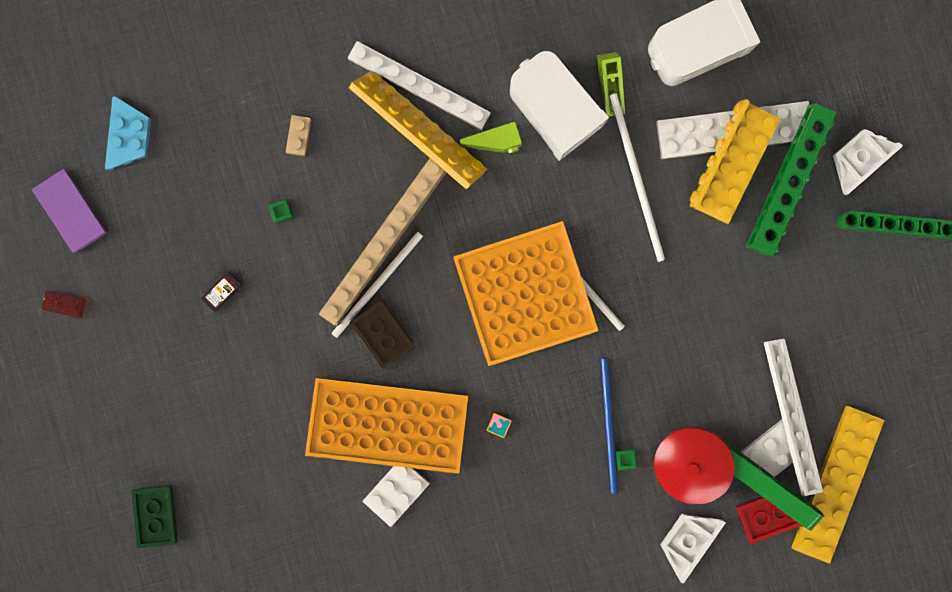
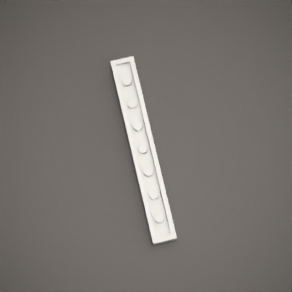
[348,41,491,131]
[764,338,823,496]

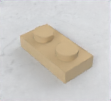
[286,115,312,157]

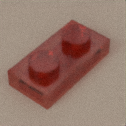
[41,291,86,318]

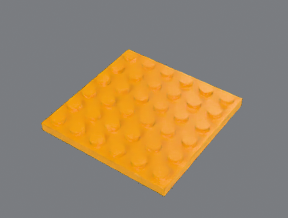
[453,221,598,366]

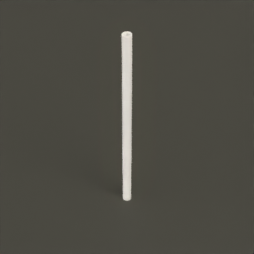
[609,94,665,262]

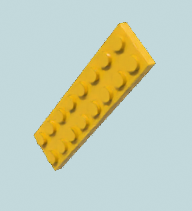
[349,71,487,189]
[791,406,885,564]

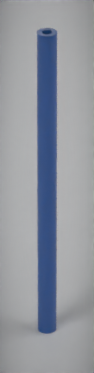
[600,359,618,493]

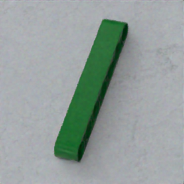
[836,211,952,241]
[723,439,824,531]

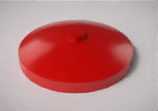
[654,427,734,504]

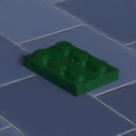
[131,485,178,548]

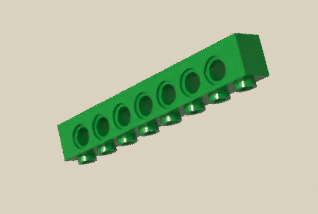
[746,103,837,257]

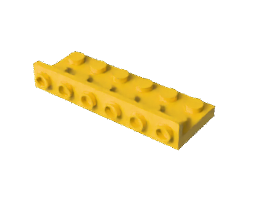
[690,99,781,224]

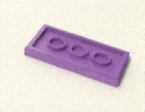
[32,169,108,253]

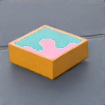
[486,412,512,438]

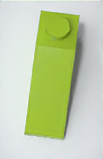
[597,52,625,117]
[460,122,522,154]

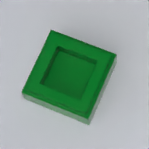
[268,199,294,224]
[615,448,637,470]

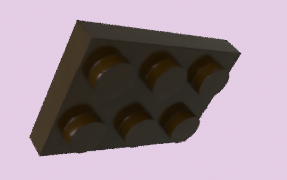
[350,300,415,369]

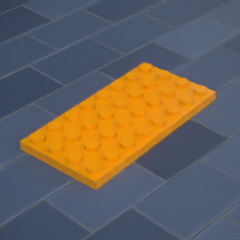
[305,378,468,474]

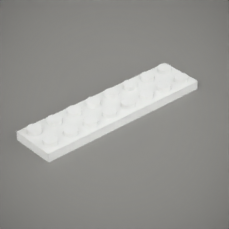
[656,101,809,160]

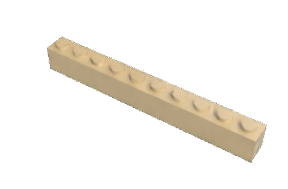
[319,158,447,325]

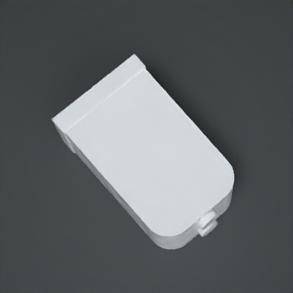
[648,0,760,86]
[510,51,609,161]

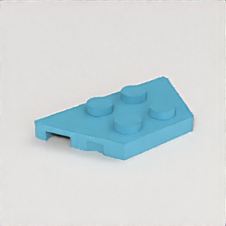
[105,96,151,170]

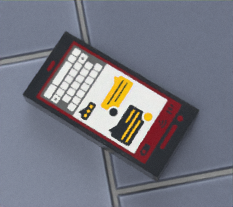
[201,272,243,312]

